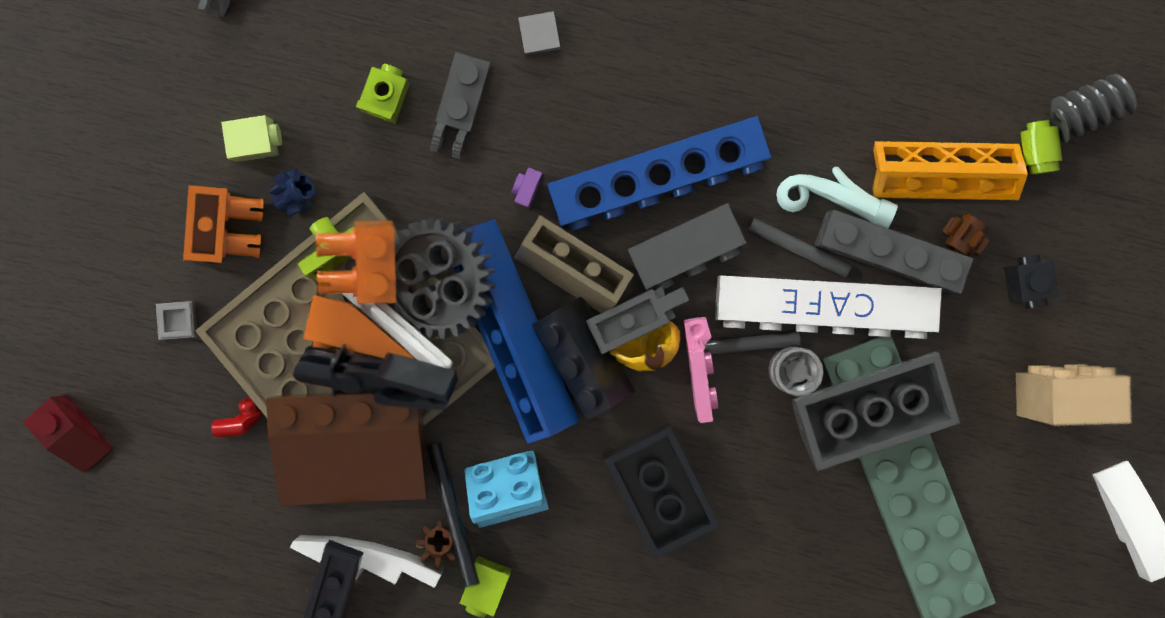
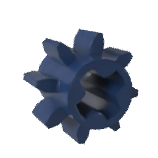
[269,168,317,217]

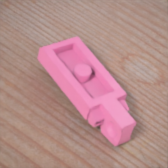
[684,317,718,423]

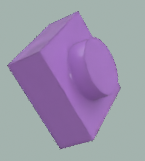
[511,167,543,209]

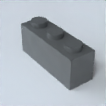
[626,203,746,291]

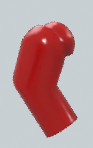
[211,397,262,438]

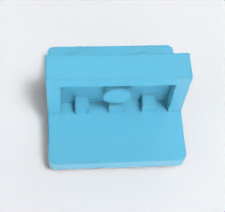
[464,450,549,528]

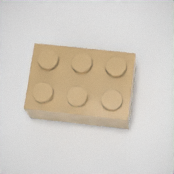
[1016,364,1131,425]

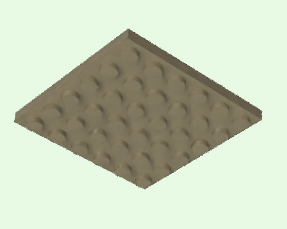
[195,192,495,426]

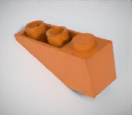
[303,295,417,360]

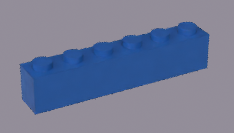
[445,219,580,444]

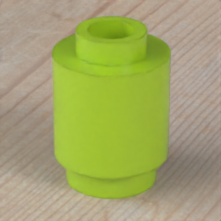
[1020,120,1063,175]

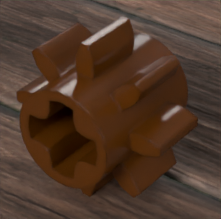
[942,213,991,257]
[416,521,455,569]

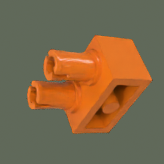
[183,185,264,263]
[316,221,396,304]

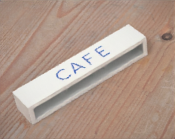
[715,276,942,339]

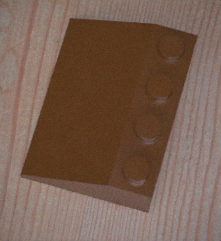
[266,392,427,506]

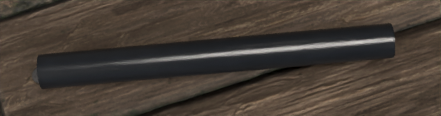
[427,443,480,588]

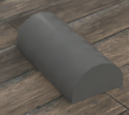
[792,352,960,471]

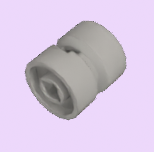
[768,346,823,396]

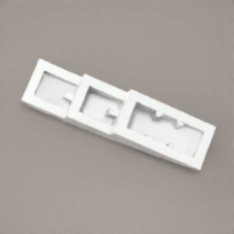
[290,535,445,588]

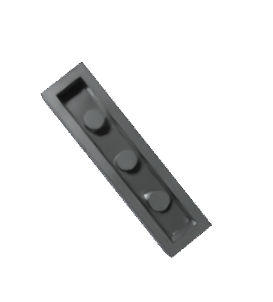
[814,210,973,294]

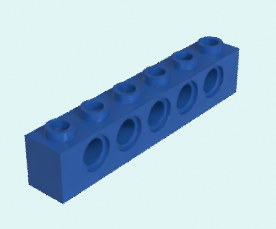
[547,116,771,232]

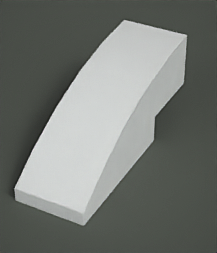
[1092,461,1165,582]

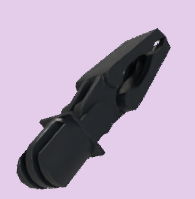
[293,344,458,410]

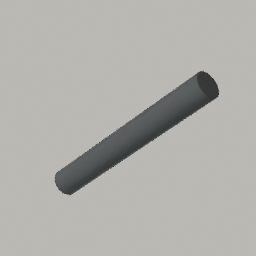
[748,218,852,278]
[704,332,801,355]

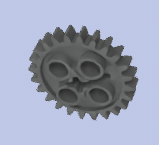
[394,218,496,339]

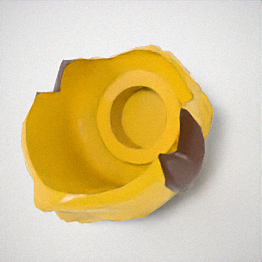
[610,321,680,371]

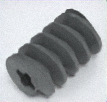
[1050,73,1137,143]

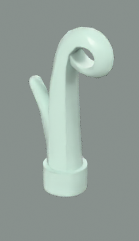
[776,166,898,228]

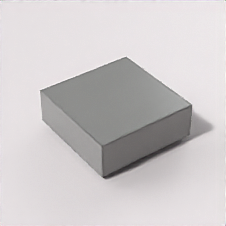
[518,11,561,56]
[156,301,198,340]

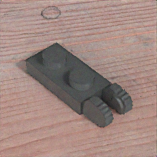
[430,52,491,159]

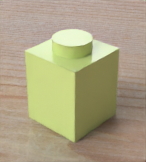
[221,115,282,162]

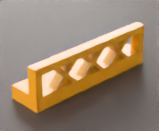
[872,141,1028,200]

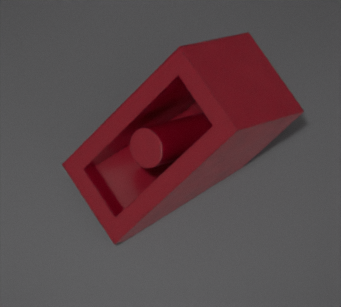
[22,395,113,473]

